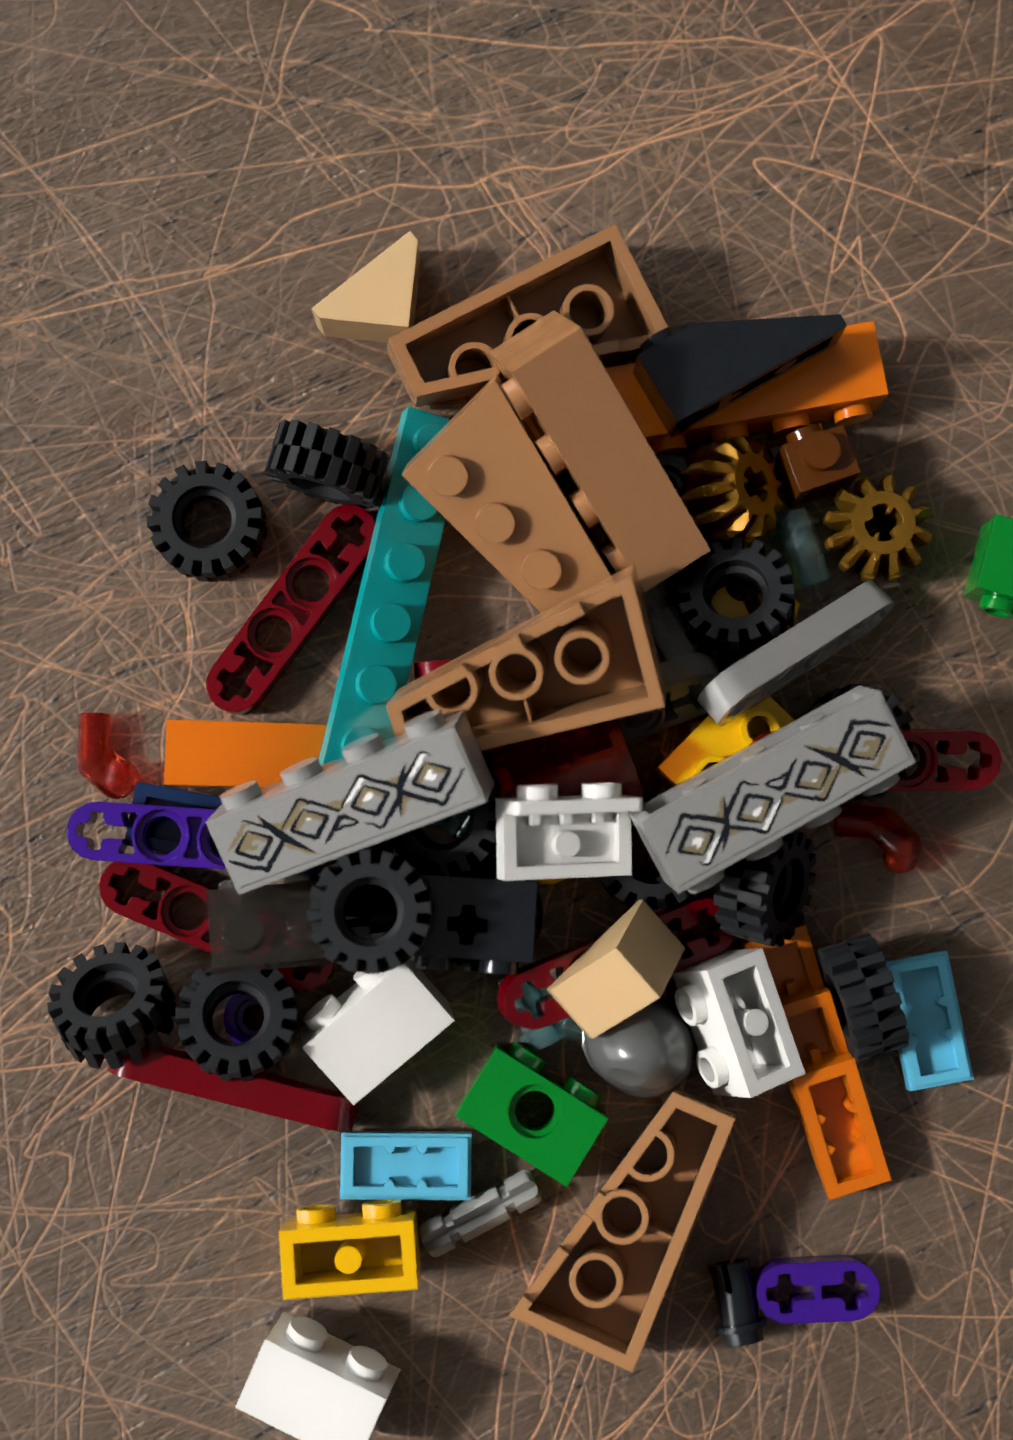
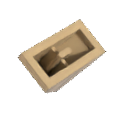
[311,231,421,343]
[546,900,685,1039]

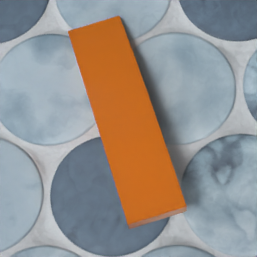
[164,720,327,788]
[741,922,891,1200]

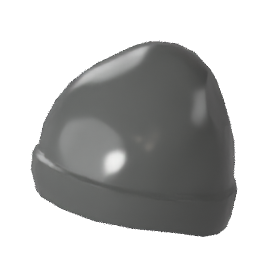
[582,997,695,1098]

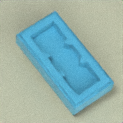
[886,950,974,1091]
[340,1130,472,1200]

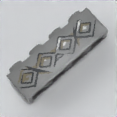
[628,685,916,894]
[205,709,495,895]

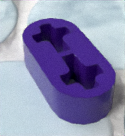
[753,1255,881,1324]

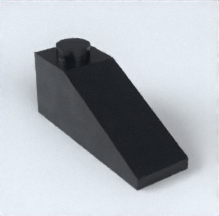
[633,314,847,438]

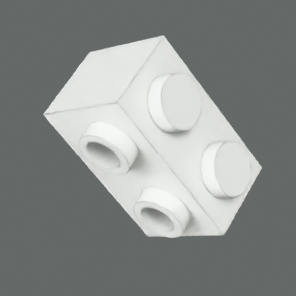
[672,948,805,1098]
[301,959,455,1105]
[235,1311,401,1440]

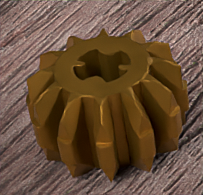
[679,435,784,547]
[823,475,933,582]

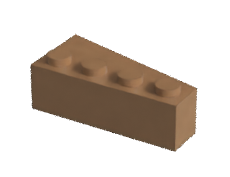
[402,373,614,613]
[386,564,667,751]

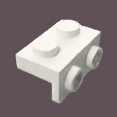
[496,782,643,881]

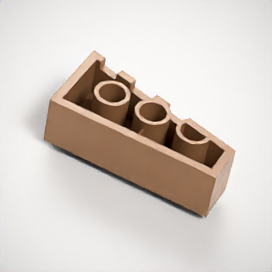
[387,224,668,408]
[489,310,711,593]
[509,1088,736,1373]

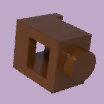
[768,423,861,509]

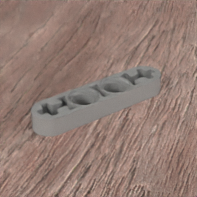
[697,579,895,727]

